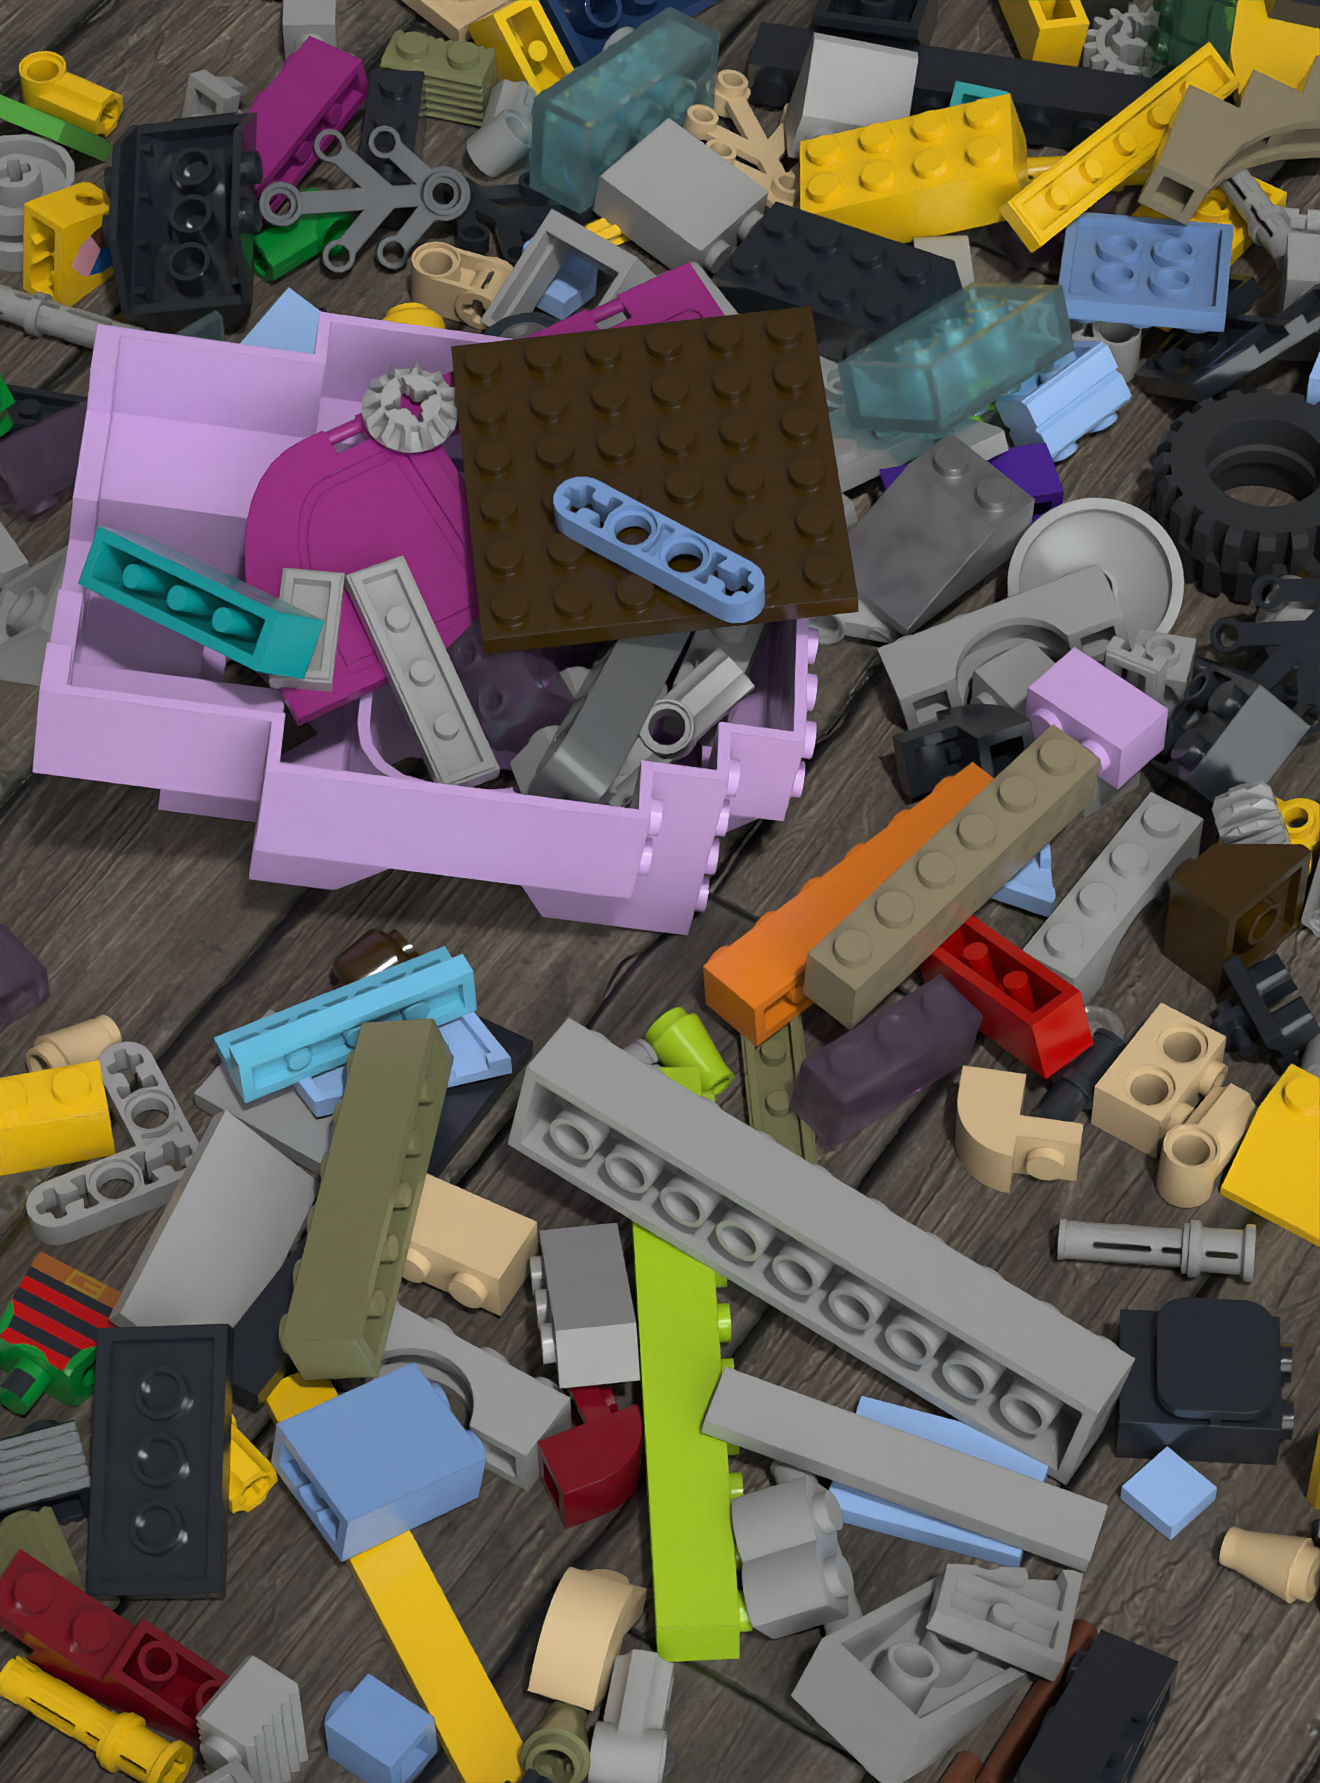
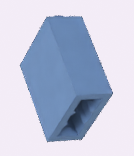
[271,1362,487,1562]

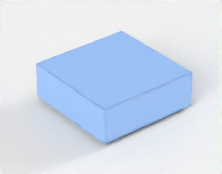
[1120,1447,1217,1540]

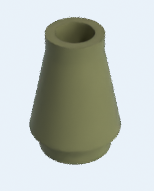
[521,1700,591,1783]

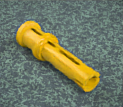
[0,1655,194,1783]

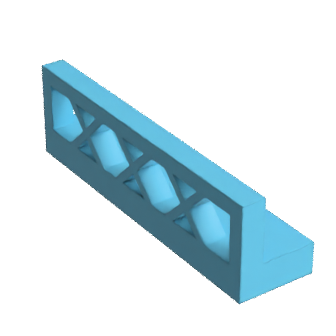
[214,946,477,1103]

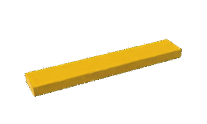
[998,42,1242,253]

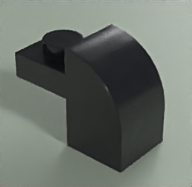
[892,704,1034,798]

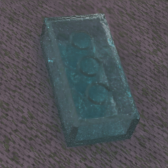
[529,6,720,214]
[837,282,1074,440]

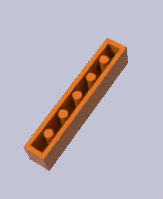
[703,762,994,1047]

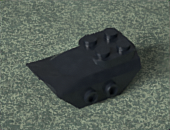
[102,112,263,334]

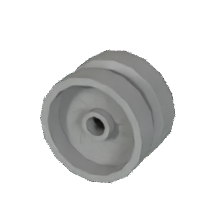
[0,134,77,272]

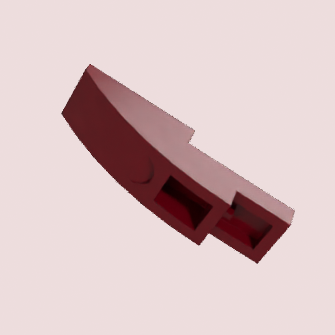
[0,1549,229,1748]

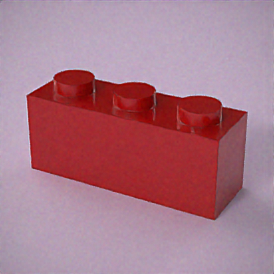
[920,915,1094,1079]

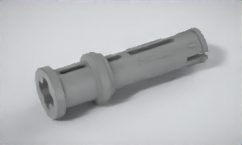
[1057,1218,1256,1282]

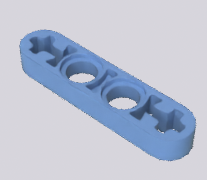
[553,477,765,623]

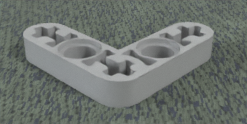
[26,1041,199,1245]

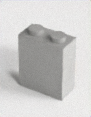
[593,118,769,273]

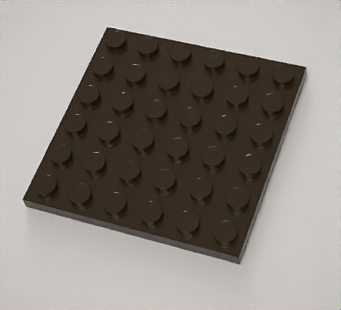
[451,306,859,655]

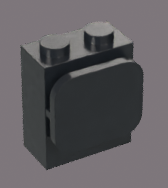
[1115,1297,1294,1465]

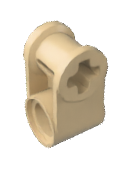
[411,241,514,330]

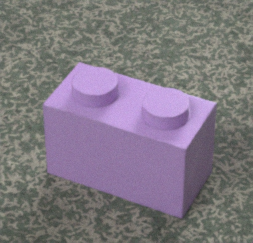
[1025,647,1168,790]

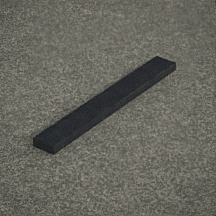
[232,1016,533,1409]

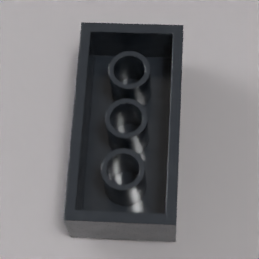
[713,201,969,384]

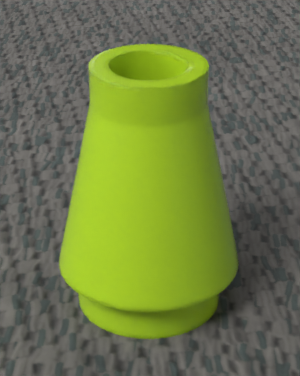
[645,1007,735,1098]

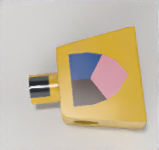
[23,182,115,307]

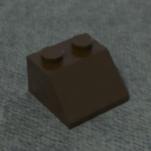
[1163,844,1312,997]

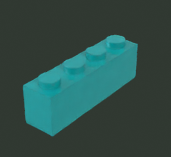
[78,526,325,679]

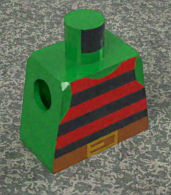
[0,1251,121,1415]

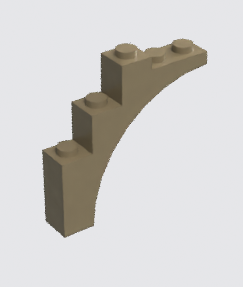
[1137,55,1320,225]

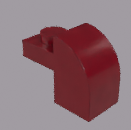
[537,1384,643,1530]

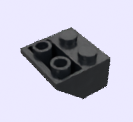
[1147,664,1311,810]

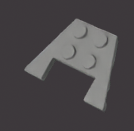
[829,389,1009,527]

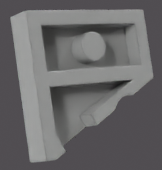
[926,1563,1083,1682]

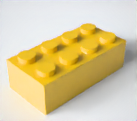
[800,93,1029,244]

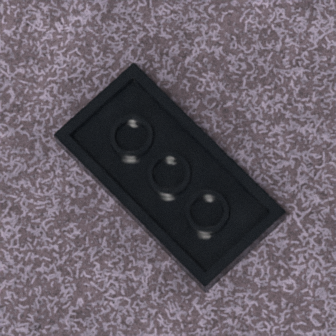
[86,1323,235,1601]

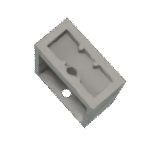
[480,209,657,330]

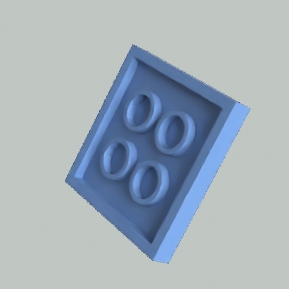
[1055,212,1234,333]

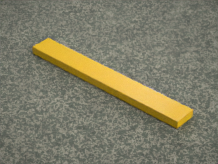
[264,1372,526,1783]

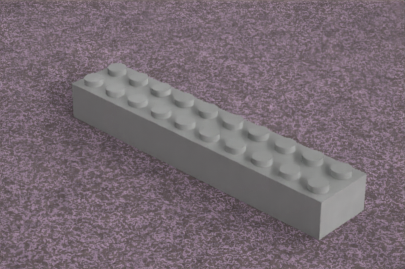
[508,1018,1135,1485]

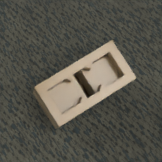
[1091,1003,1228,1159]

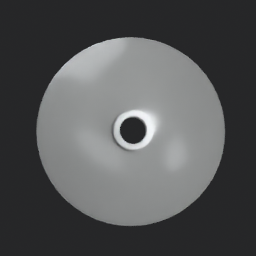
[1007,498,1184,668]

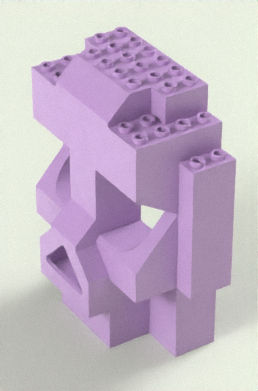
[32,312,819,935]

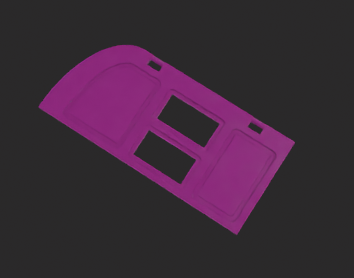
[244,262,725,726]

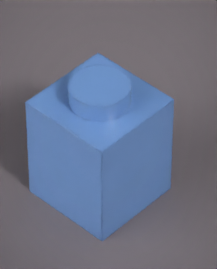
[324,1673,437,1783]

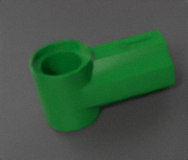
[253,188,355,283]

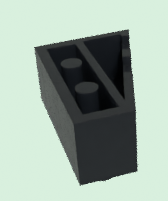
[1013,1629,1179,1783]

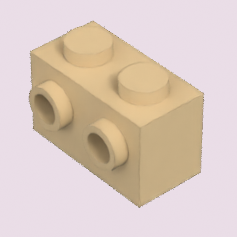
[402,1174,539,1316]

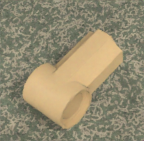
[1156,1083,1258,1208]

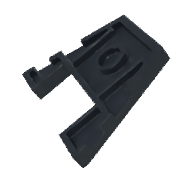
[1134,274,1320,402]

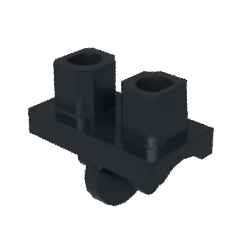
[1210,954,1320,1073]

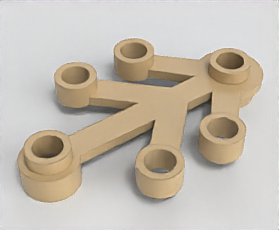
[683,69,800,214]

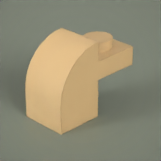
[955,1065,1083,1193]
[528,1567,648,1711]

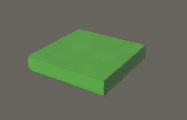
[0,95,113,162]

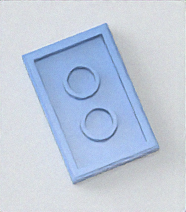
[829,1396,1055,1567]

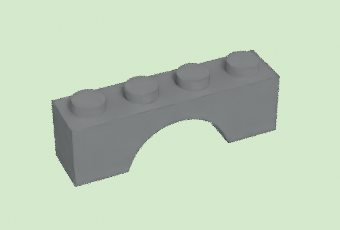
[877,563,1131,731]
[1023,792,1203,1007]
[330,1300,572,1491]

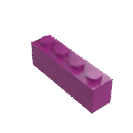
[247,36,369,236]

